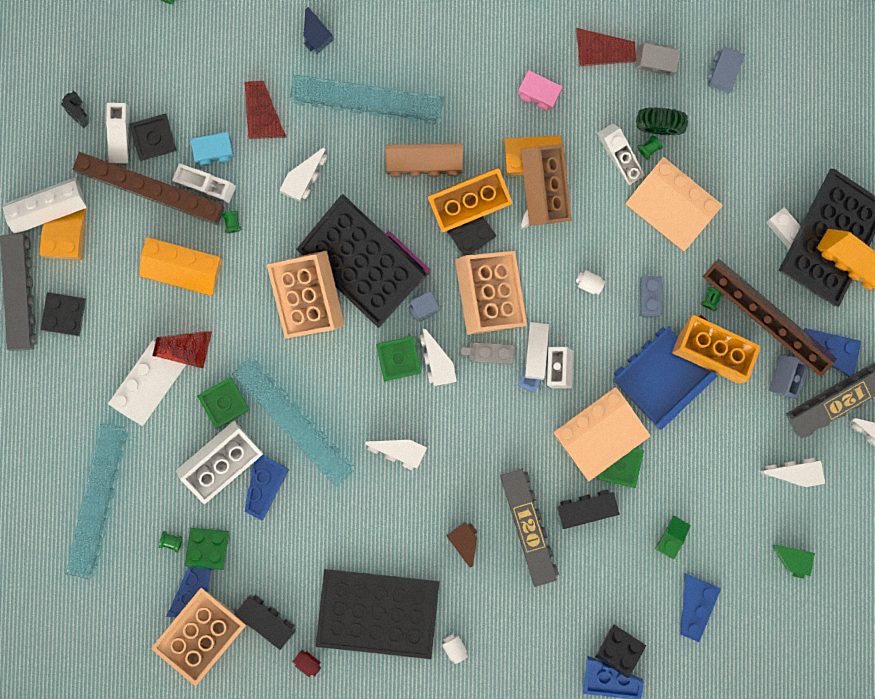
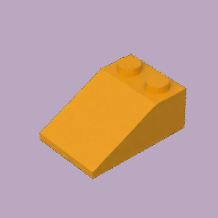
[39,203,87,260]

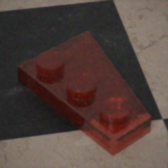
[576,28,636,67]
[244,81,286,139]
[152,331,212,368]

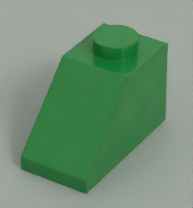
[655,516,691,559]
[773,544,815,579]

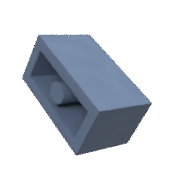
[707,46,745,93]
[640,276,662,317]
[409,291,440,322]
[769,354,808,400]

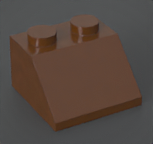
[446,522,477,568]

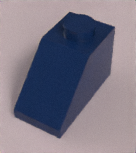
[303,7,334,54]

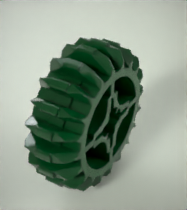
[636,107,688,136]

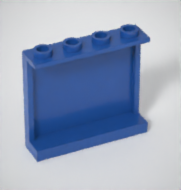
[613,326,718,430]

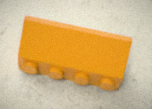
[426,167,513,233]
[817,229,875,291]
[139,237,223,296]
[672,315,761,384]

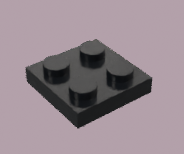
[129,113,177,161]
[447,216,496,256]
[40,292,86,336]
[595,624,646,678]

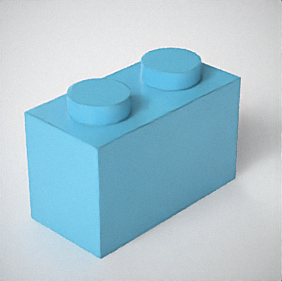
[191,132,234,166]

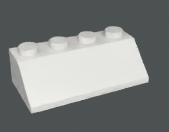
[2,177,86,234]
[108,340,187,426]
[176,420,263,505]

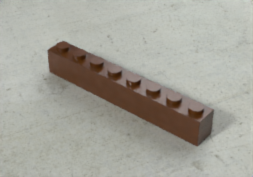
[72,152,225,225]
[702,259,837,377]

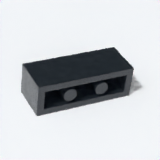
[556,489,620,529]
[235,594,296,650]

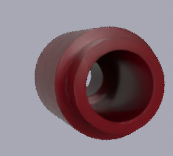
[292,650,321,677]

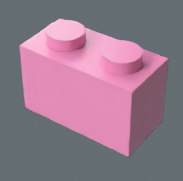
[518,70,562,111]

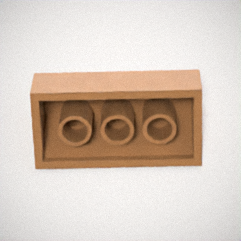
[385,144,463,177]
[521,144,572,226]

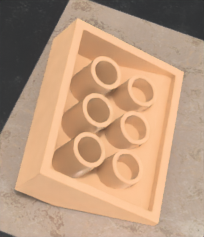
[625,157,723,252]
[267,251,345,339]
[455,251,527,335]
[553,387,651,482]
[151,588,247,686]

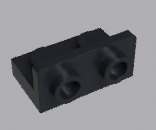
[61,91,89,128]

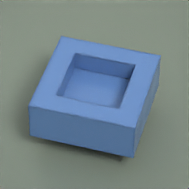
[518,367,541,393]

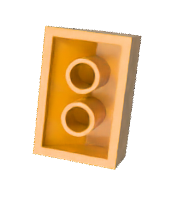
[504,135,562,177]

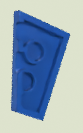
[804,328,861,377]
[244,455,289,521]

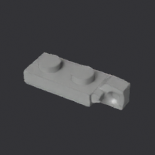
[460,343,514,364]

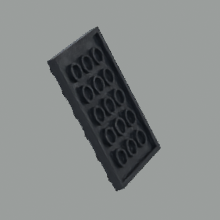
[778,168,875,307]
[296,194,427,328]
[316,569,440,659]

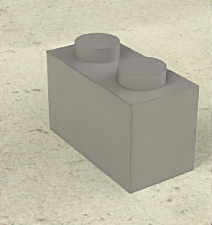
[635,41,680,76]

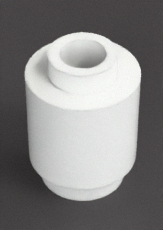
[576,270,605,295]
[442,634,468,664]

